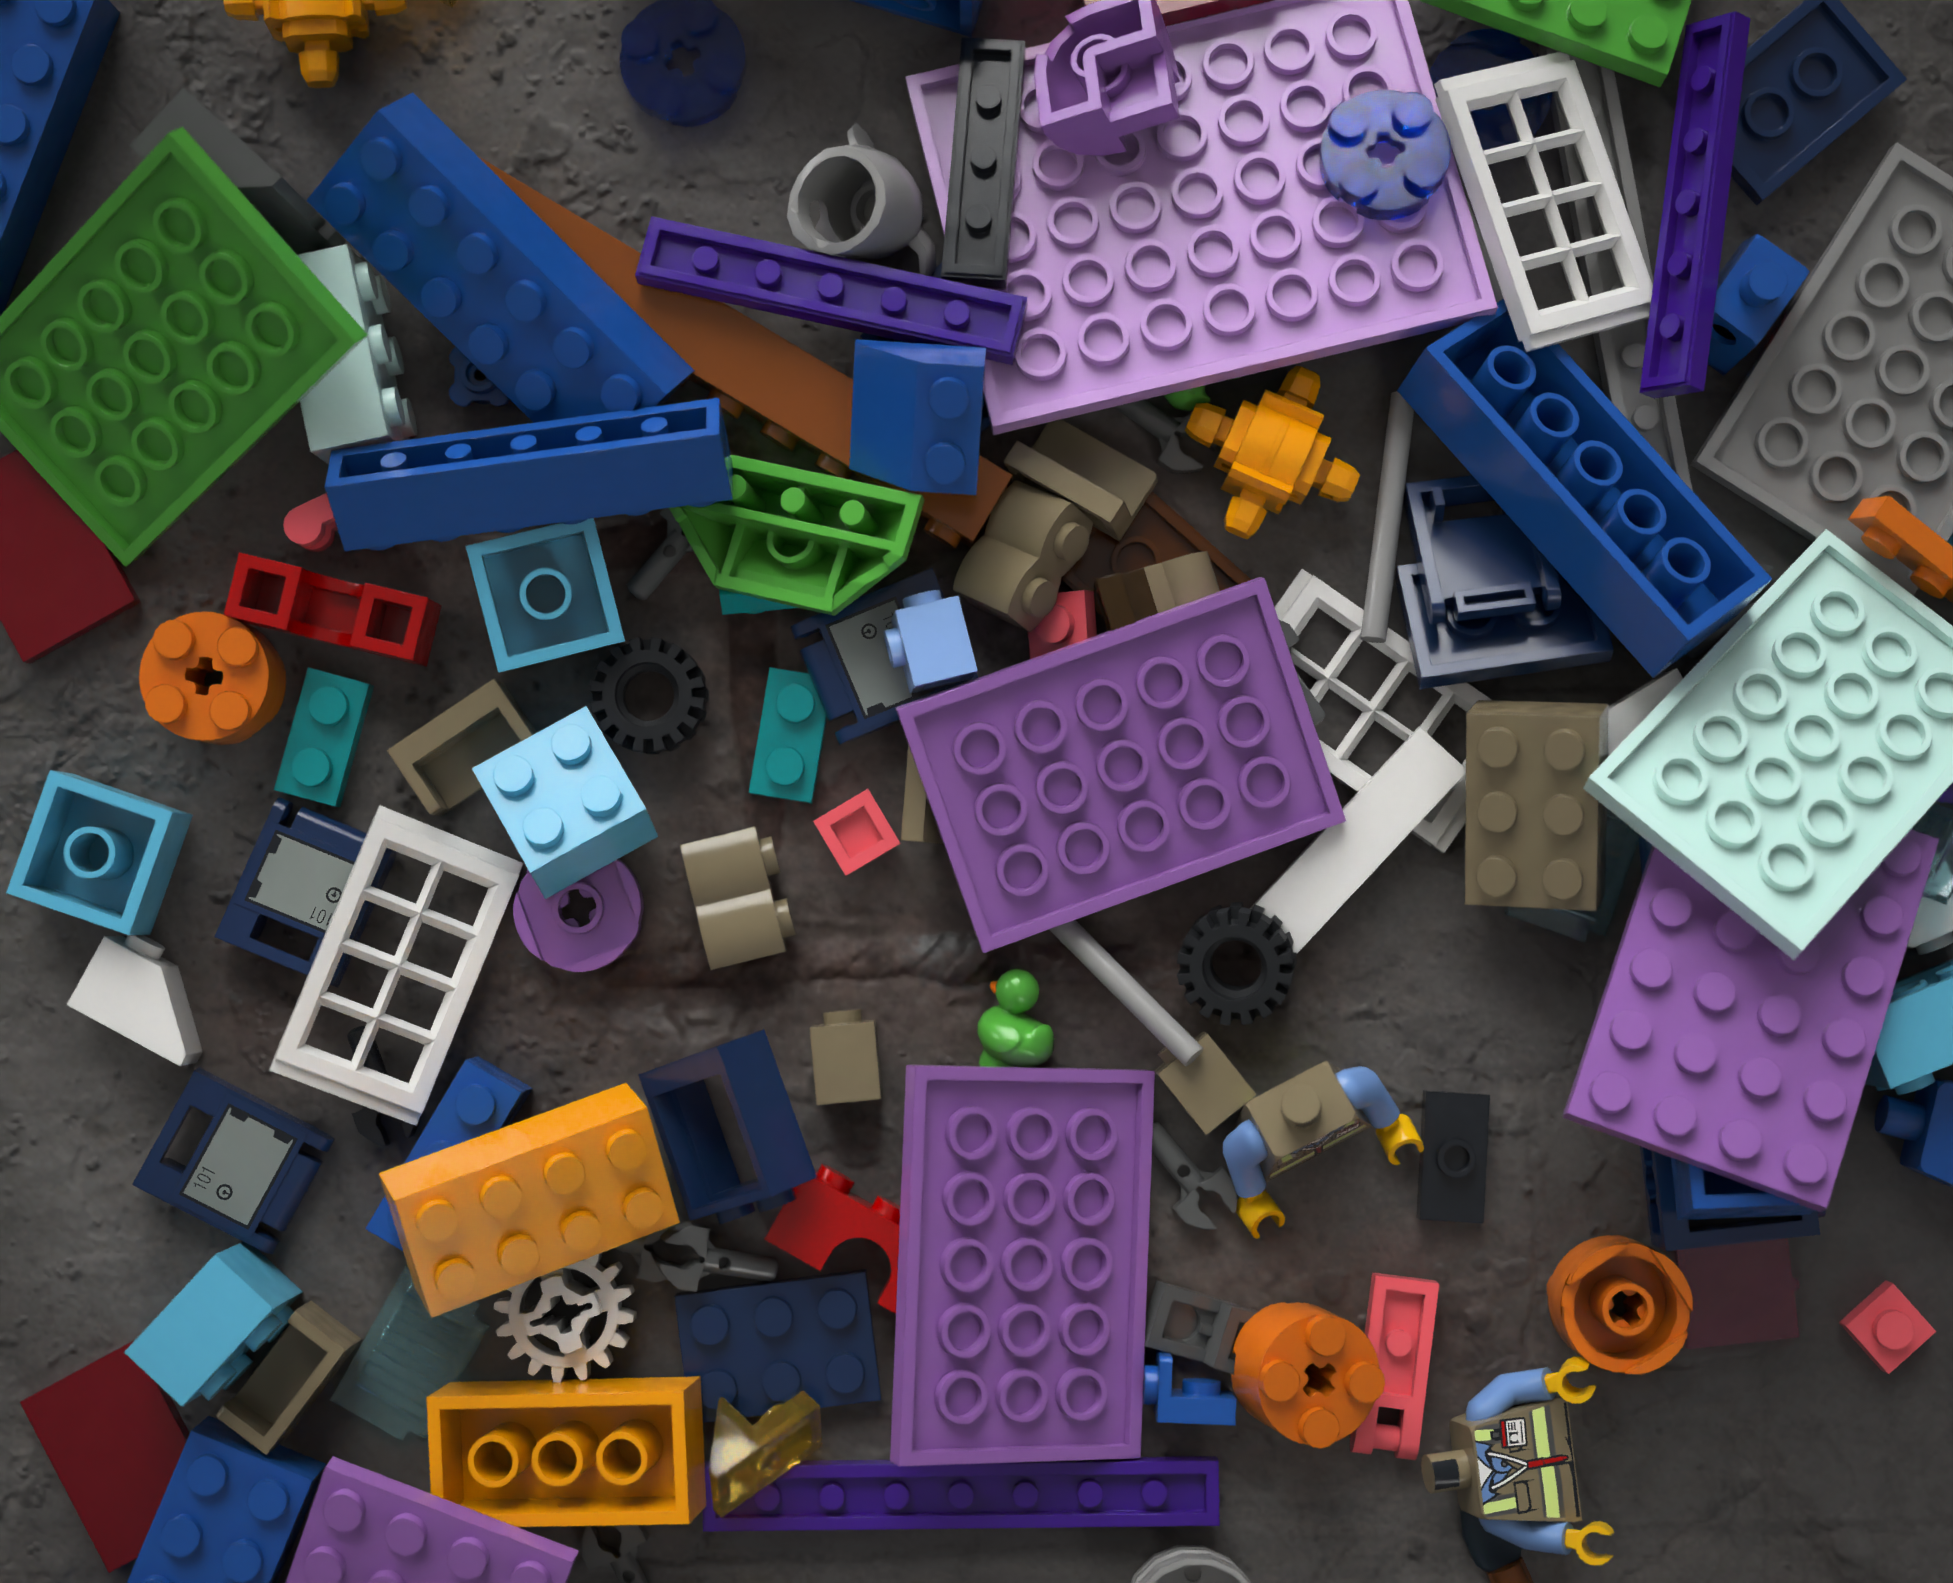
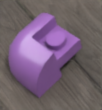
[1034,0,1180,156]

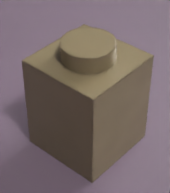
[810,1009,883,1105]
[1154,1031,1257,1135]

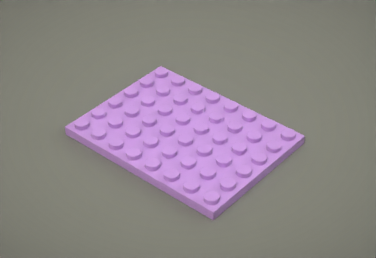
[905,0,1498,435]

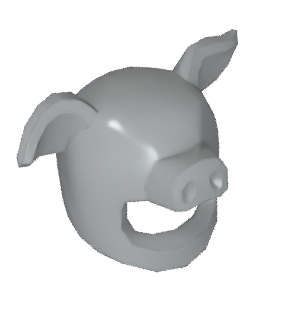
[787,123,937,276]

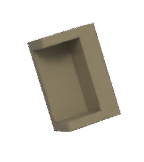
[387,678,537,816]
[216,1300,362,1455]

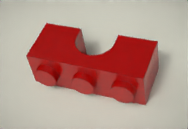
[223,552,442,667]
[764,1164,900,1314]

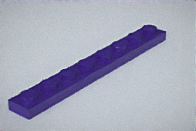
[703,1456,1220,1532]

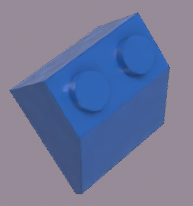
[849,339,986,495]

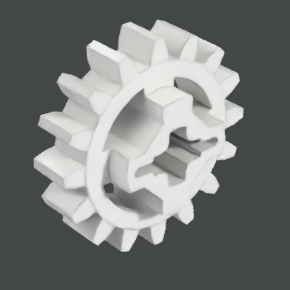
[494,1253,637,1383]

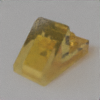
[709,1390,822,1518]

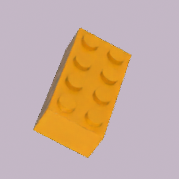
[379,1083,680,1318]
[426,1376,706,1527]

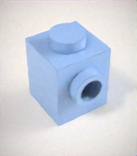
[884,590,978,694]

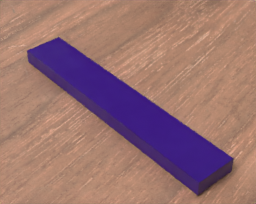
[1639,11,1751,399]
[635,216,1028,365]

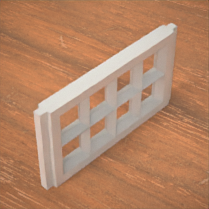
[1434,52,1653,352]
[1275,569,1491,853]
[269,805,523,1126]

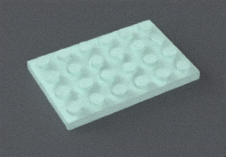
[1583,529,1953,960]

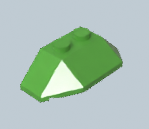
[669,454,925,616]

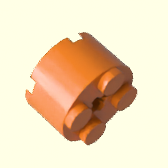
[139,611,286,745]
[1547,1235,1693,1374]
[1231,1302,1385,1449]

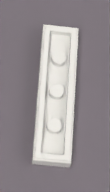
[1250,726,1466,954]

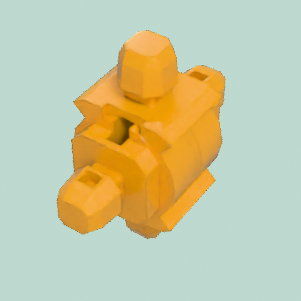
[223,0,407,88]
[1185,366,1360,539]

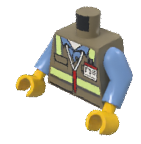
[1223,1061,1424,1239]
[1421,1356,1614,1566]

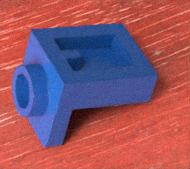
[1143,1350,1236,1426]

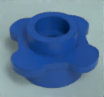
[449,347,510,407]

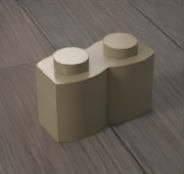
[953,480,1093,632]
[680,827,796,970]

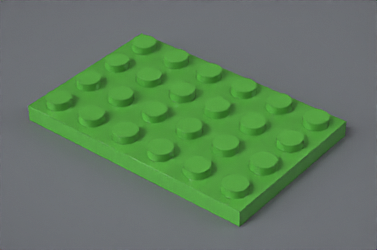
[0,127,368,567]

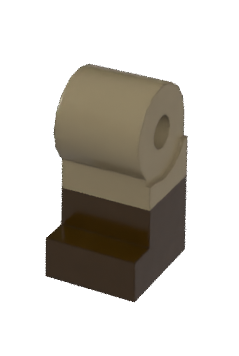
[1093,551,1220,632]

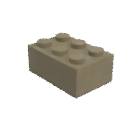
[1465,700,1608,911]

